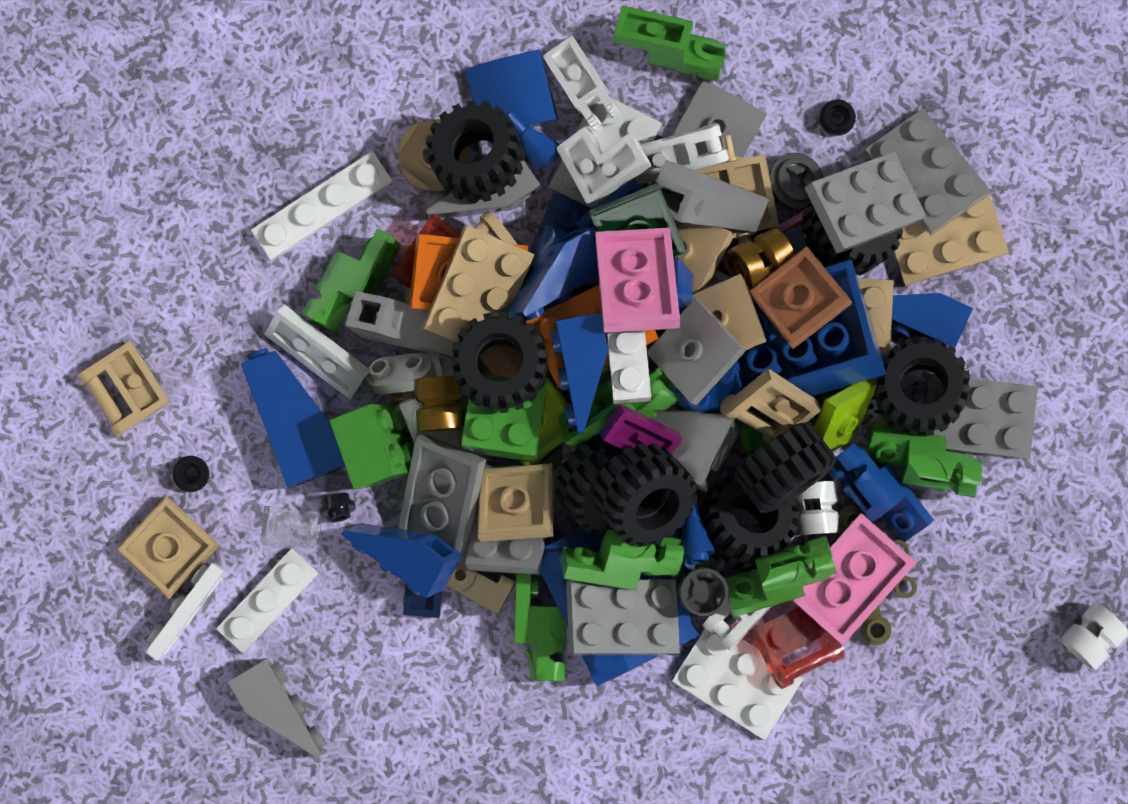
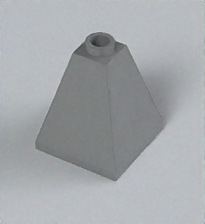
[653,409,740,495]

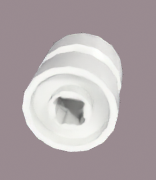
[794,481,840,536]
[1060,601,1128,671]

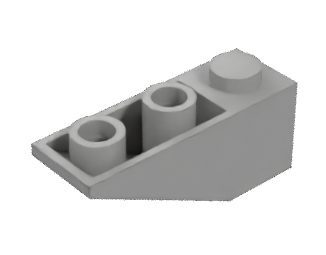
[656,160,769,232]
[425,161,541,220]
[345,291,454,358]
[228,659,326,758]

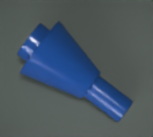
[505,110,560,170]
[680,500,715,564]

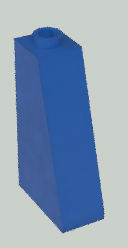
[241,348,346,489]

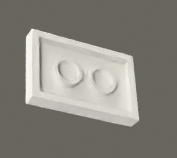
[548,97,662,210]
[671,628,804,740]

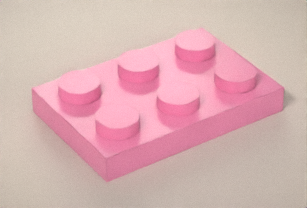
[595,228,680,333]
[792,513,917,645]

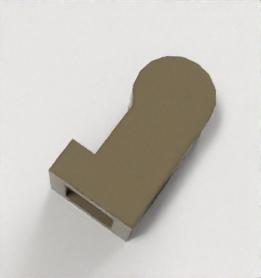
[447,560,516,615]

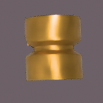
[727,228,795,291]
[414,376,465,432]

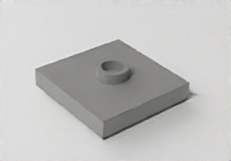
[672,79,767,157]
[647,298,746,405]

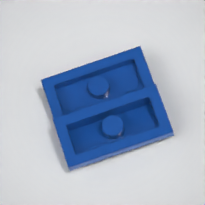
[465,50,559,128]

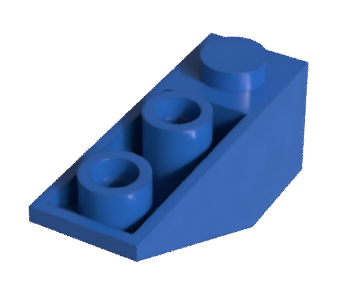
[507,227,599,321]
[891,293,973,349]
[550,313,608,435]
[341,523,462,598]

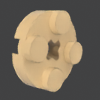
[398,119,470,193]

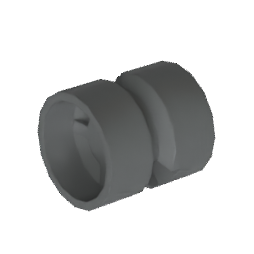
[676,567,729,616]

